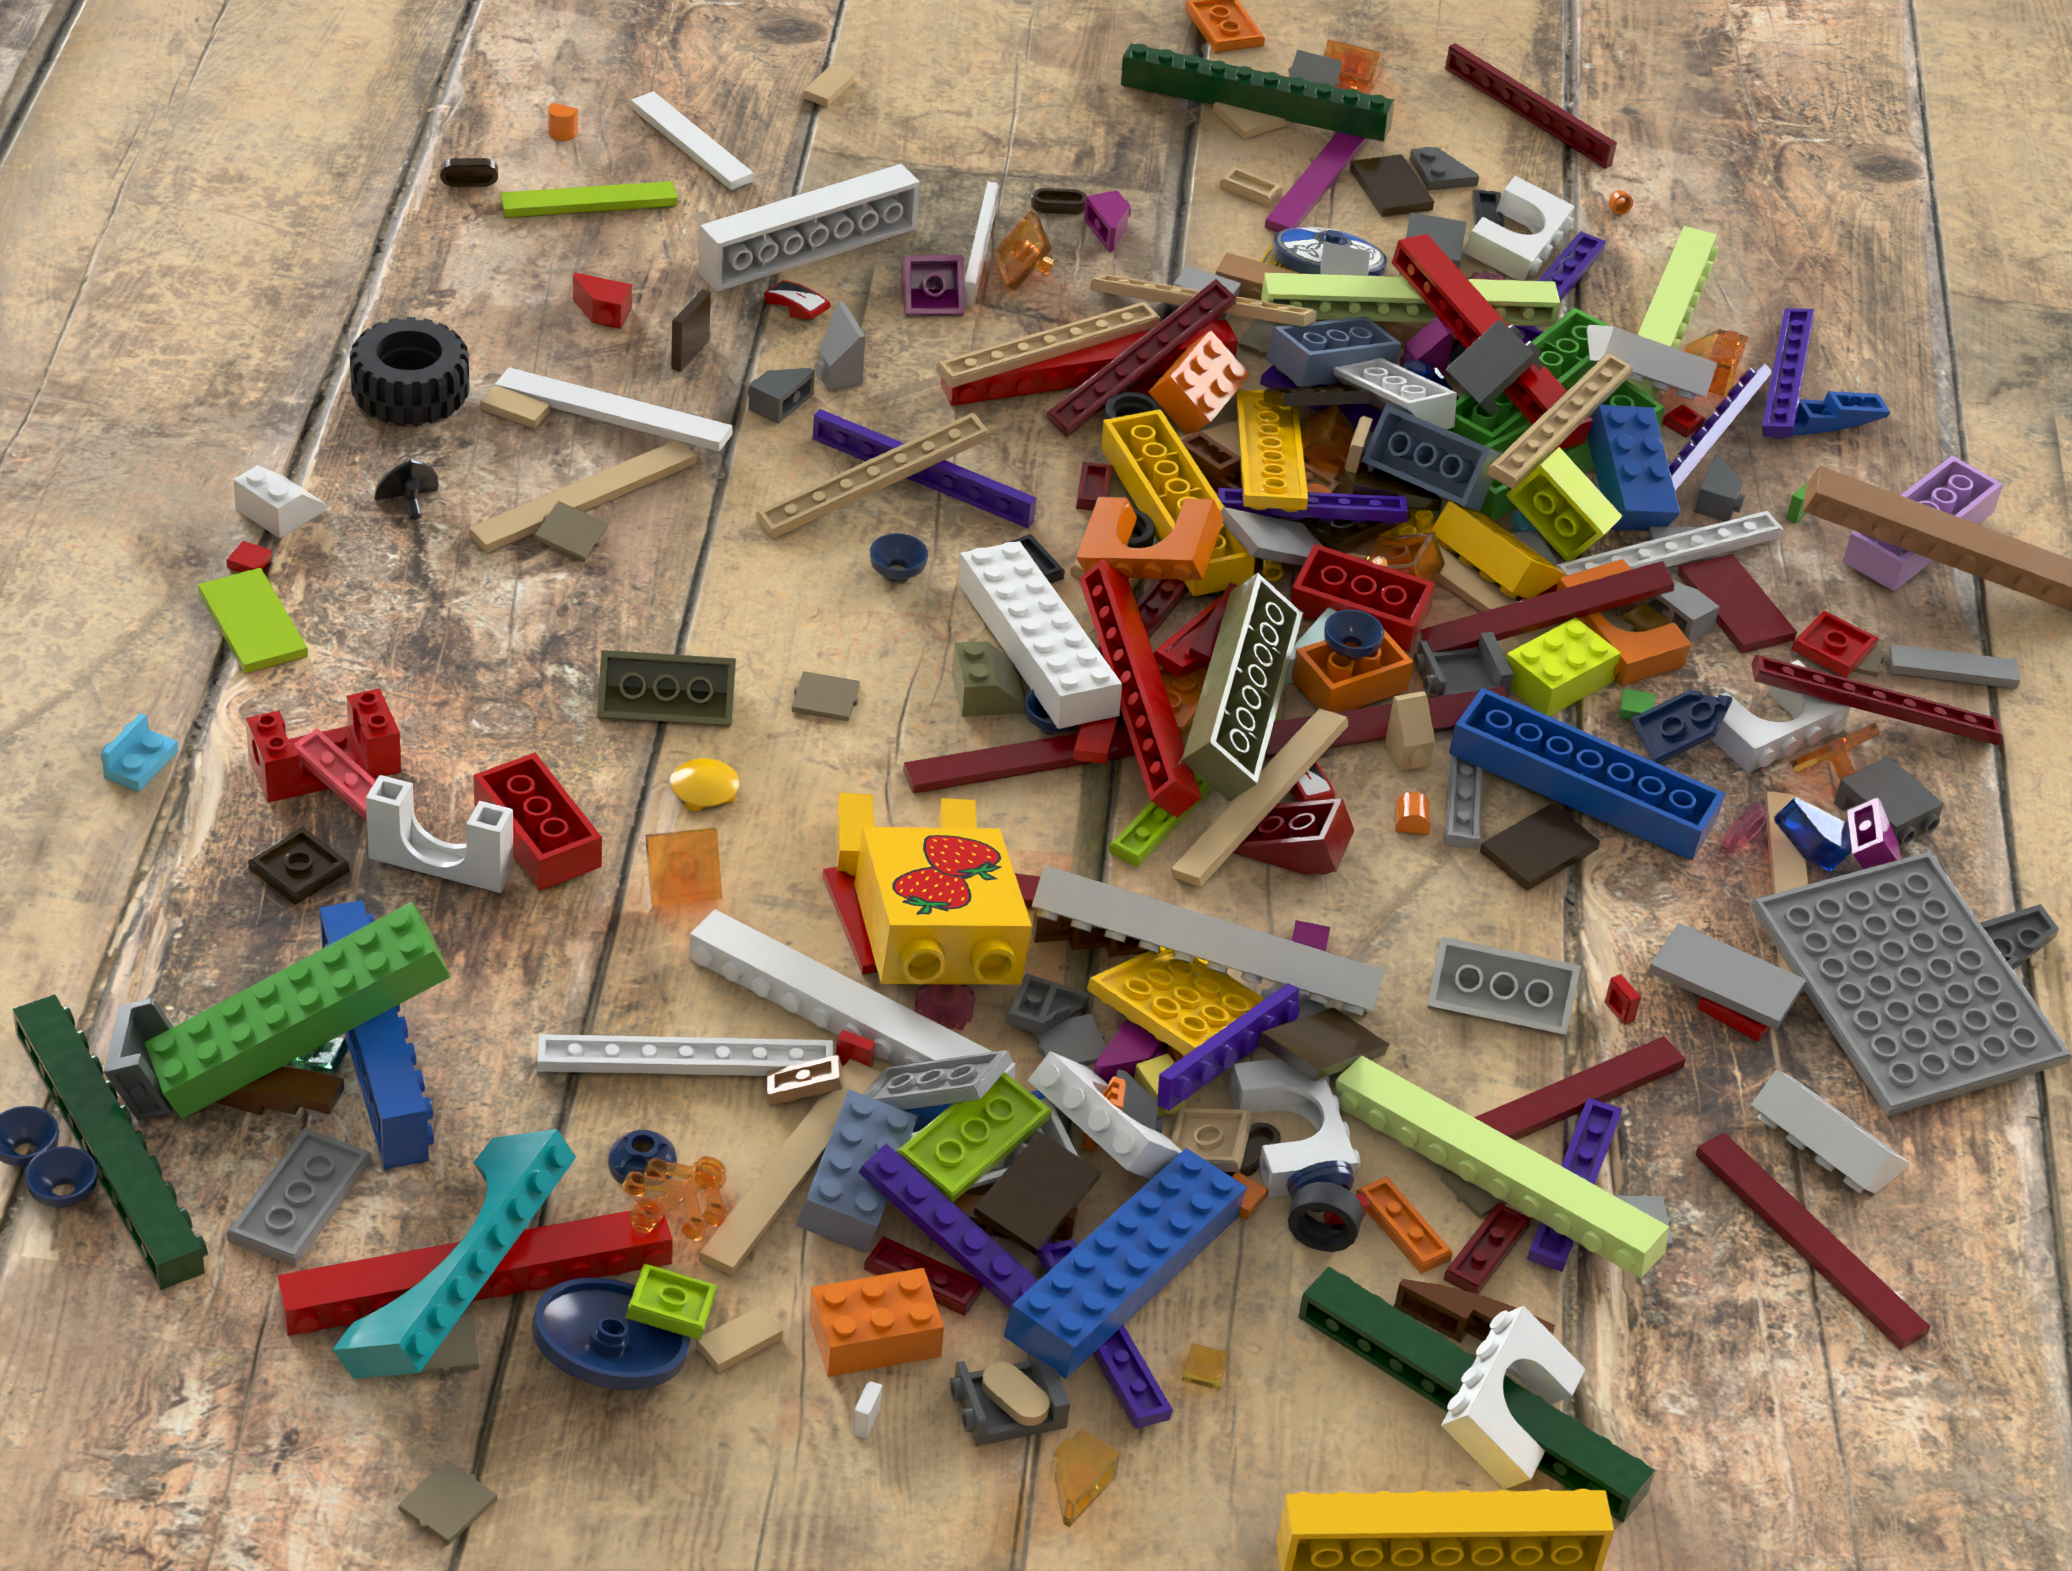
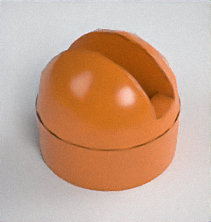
[1609,190,1633,215]

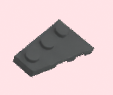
[1980,904,2059,970]

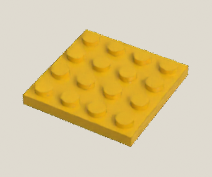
[1086,947,1265,1057]

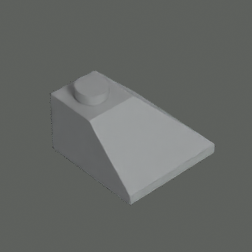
[815,301,866,391]

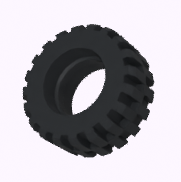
[350,317,469,426]

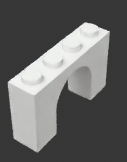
[1463,176,1575,281]
[1711,660,1850,773]
[366,775,514,893]
[1028,1051,1182,1180]
[1229,1058,1361,1198]
[1441,1306,1585,1490]

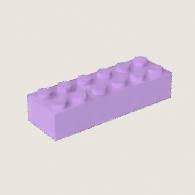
[1843,455,2003,592]

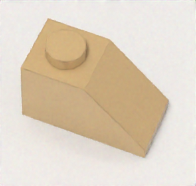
[1384,691,1435,771]

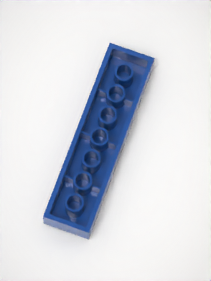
[1449,687,1726,861]
[319,900,434,1170]
[1003,1148,1247,1379]

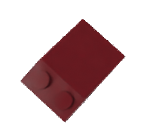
[1233,798,1355,875]

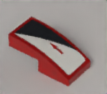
[764,280,831,320]
[1290,762,1335,802]

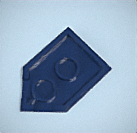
[1630,690,1733,764]

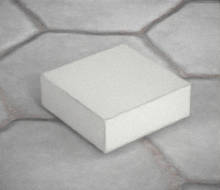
[853,1381,883,1439]

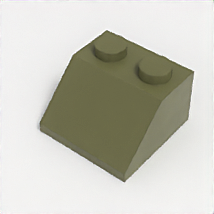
[952,641,1025,716]

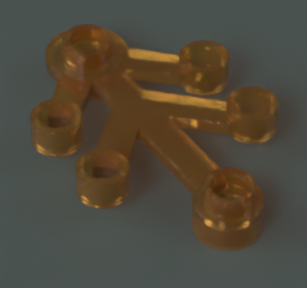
[623,1156,729,1241]

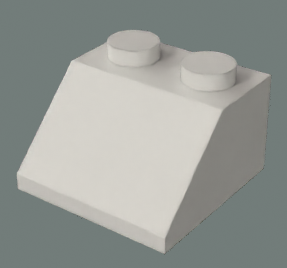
[233,465,327,539]

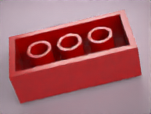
[1291,544,1435,652]
[473,752,602,891]

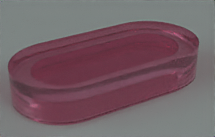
[1722,802,1769,854]

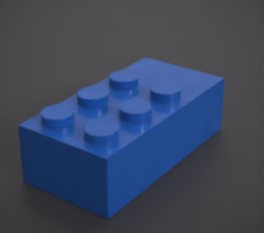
[1587,405,1681,531]

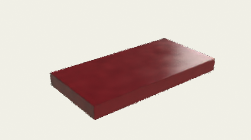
[1677,554,1797,653]

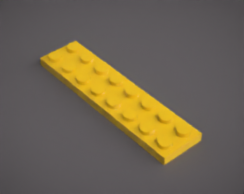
[1235,389,1308,512]

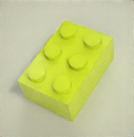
[1506,447,1622,562]
[1506,617,1621,716]

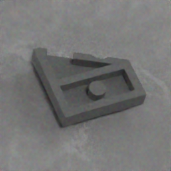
[1409,147,1479,190]
[1006,973,1090,1035]

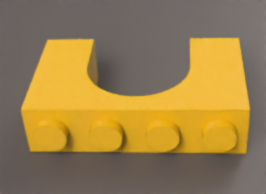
[836,792,977,876]

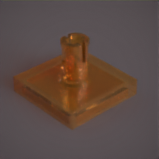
[993,211,1054,291]
[1790,723,1881,780]
[645,828,723,906]

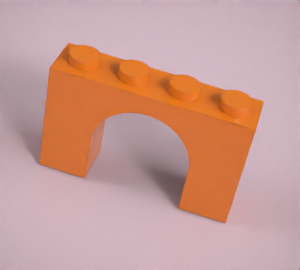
[1076,497,1224,581]
[1556,559,1691,686]

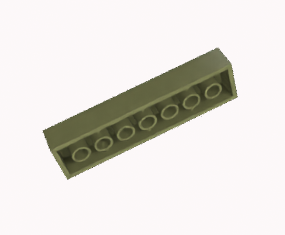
[1182,573,1303,801]

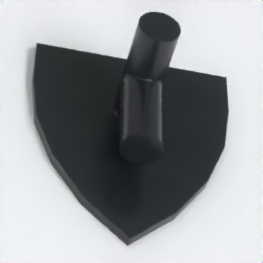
[374,459,439,520]

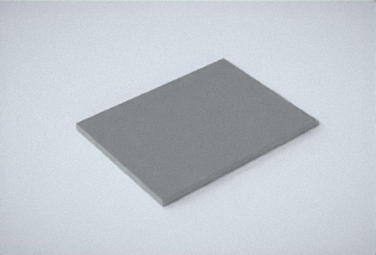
[1750,851,2072,1117]

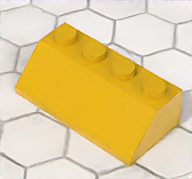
[1431,500,1567,599]

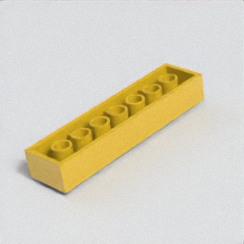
[1101,409,1255,597]
[1276,1489,1614,1571]

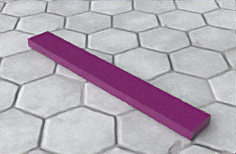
[1265,132,1369,232]

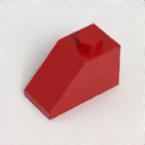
[573,272,632,329]

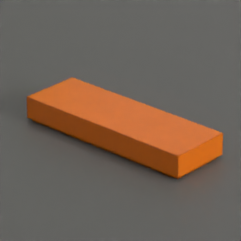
[1356,1176,1453,1274]

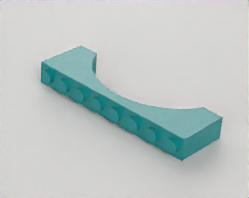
[332,1129,576,1379]

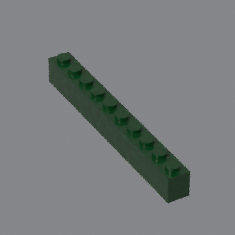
[1121,43,1394,142]
[12,994,208,1290]
[1298,1266,1655,1523]

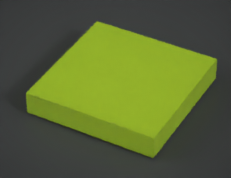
[625,1264,718,1340]

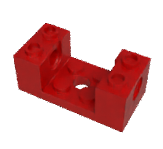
[246,688,402,803]

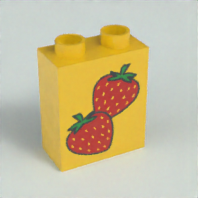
[854,827,1032,984]

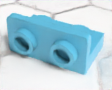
[101,713,179,792]

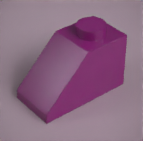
[1084,190,1131,252]
[1399,316,1453,382]
[1847,797,1901,869]
[1292,920,1331,952]
[1093,1019,1167,1084]

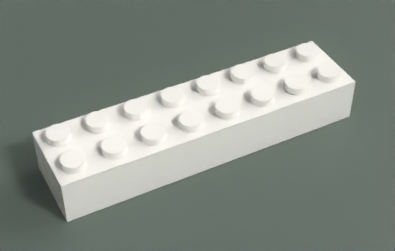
[699,164,920,292]
[959,541,1122,729]

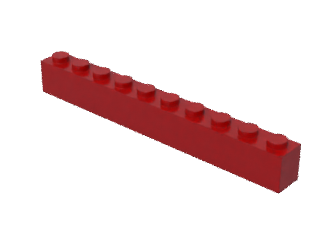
[1391,234,1593,450]
[941,319,1238,406]
[1079,560,1202,818]
[277,1205,673,1336]

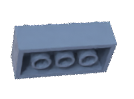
[1266,316,1402,388]
[1362,404,1502,512]
[796,1089,918,1253]

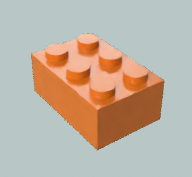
[1148,330,1250,435]
[1291,630,1413,712]
[809,1268,944,1377]

